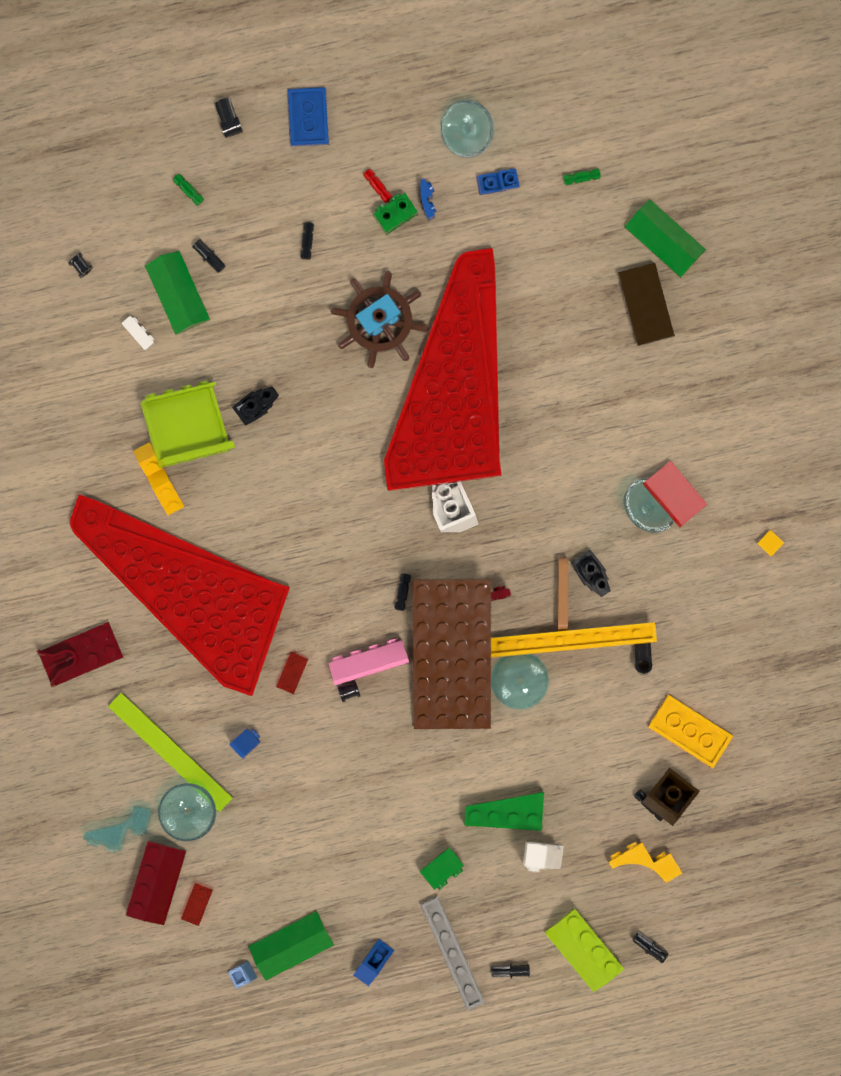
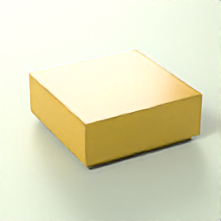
[757,530,784,557]

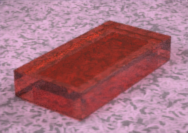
[276,652,309,694]
[181,883,213,926]

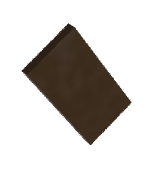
[618,263,675,346]

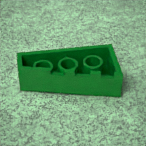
[464,792,544,831]

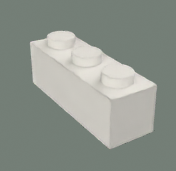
[122,316,155,351]

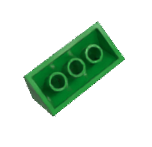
[624,199,706,278]
[145,250,210,335]
[248,911,334,981]

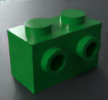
[373,193,418,236]
[419,847,464,890]

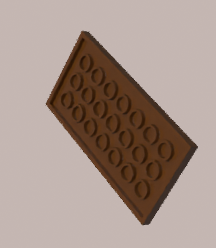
[413,578,491,729]

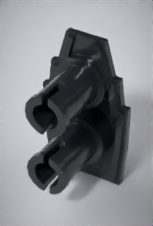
[232,386,279,426]
[571,550,611,597]

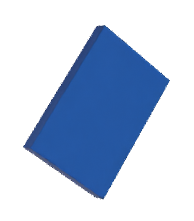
[288,87,329,147]

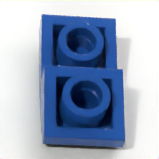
[476,169,520,195]
[420,178,437,222]

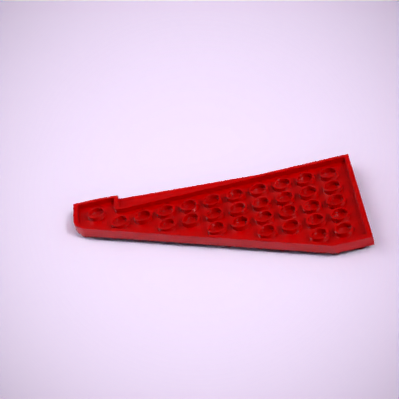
[384,248,502,492]
[70,495,290,697]

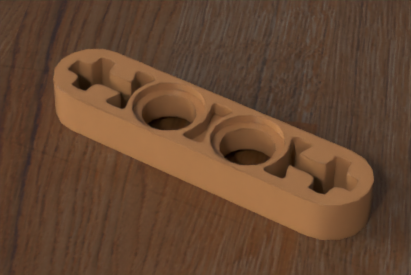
[557,557,568,632]

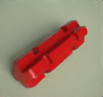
[363,169,392,203]

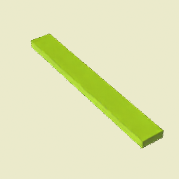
[108,693,233,812]

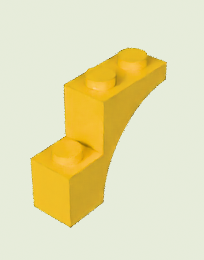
[133,442,185,516]
[608,841,682,883]

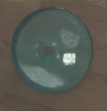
[441,100,494,158]
[624,478,674,533]
[491,654,549,709]
[158,783,216,841]

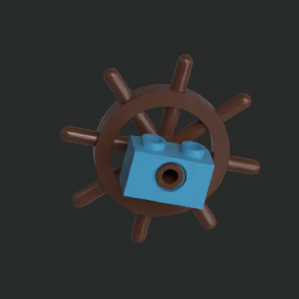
[331,271,428,368]

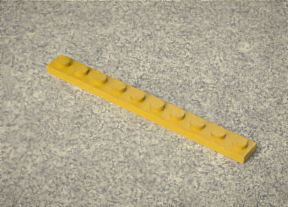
[491,622,657,658]

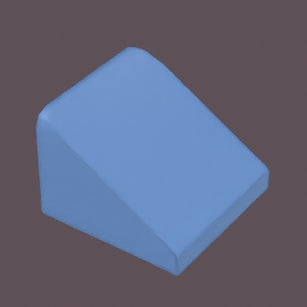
[228,961,257,989]

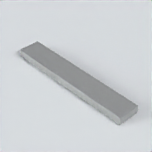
[420,896,485,1011]

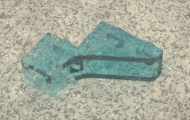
[83,806,154,853]

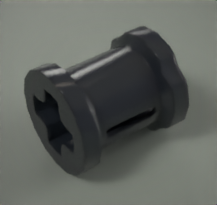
[68,253,93,278]
[337,680,361,702]

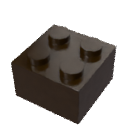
[642,767,700,826]

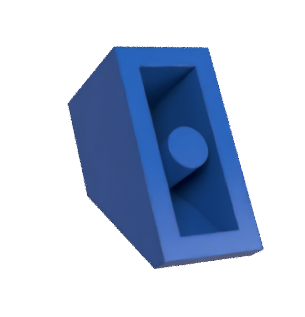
[229,728,261,759]
[353,939,394,987]

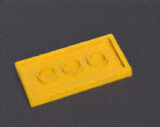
[648,695,733,769]

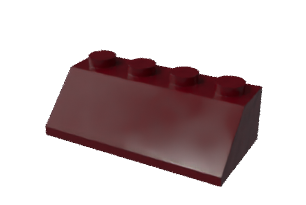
[125,840,186,925]

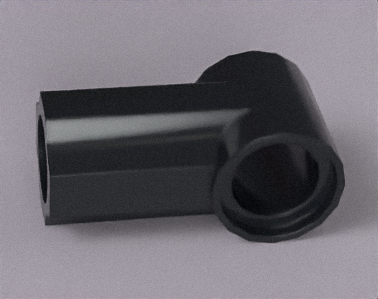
[215,98,243,138]
[634,643,653,675]

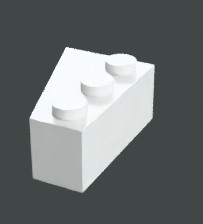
[523,841,564,872]

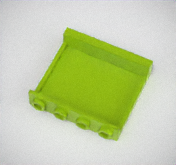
[140,381,235,469]

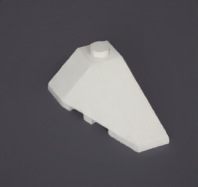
[432,482,479,532]

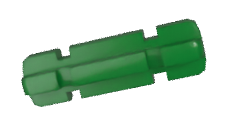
[563,168,601,185]
[173,174,204,206]

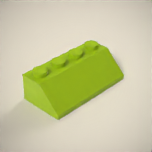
[544,908,624,992]

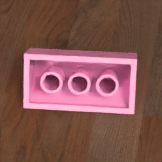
[329,638,409,685]

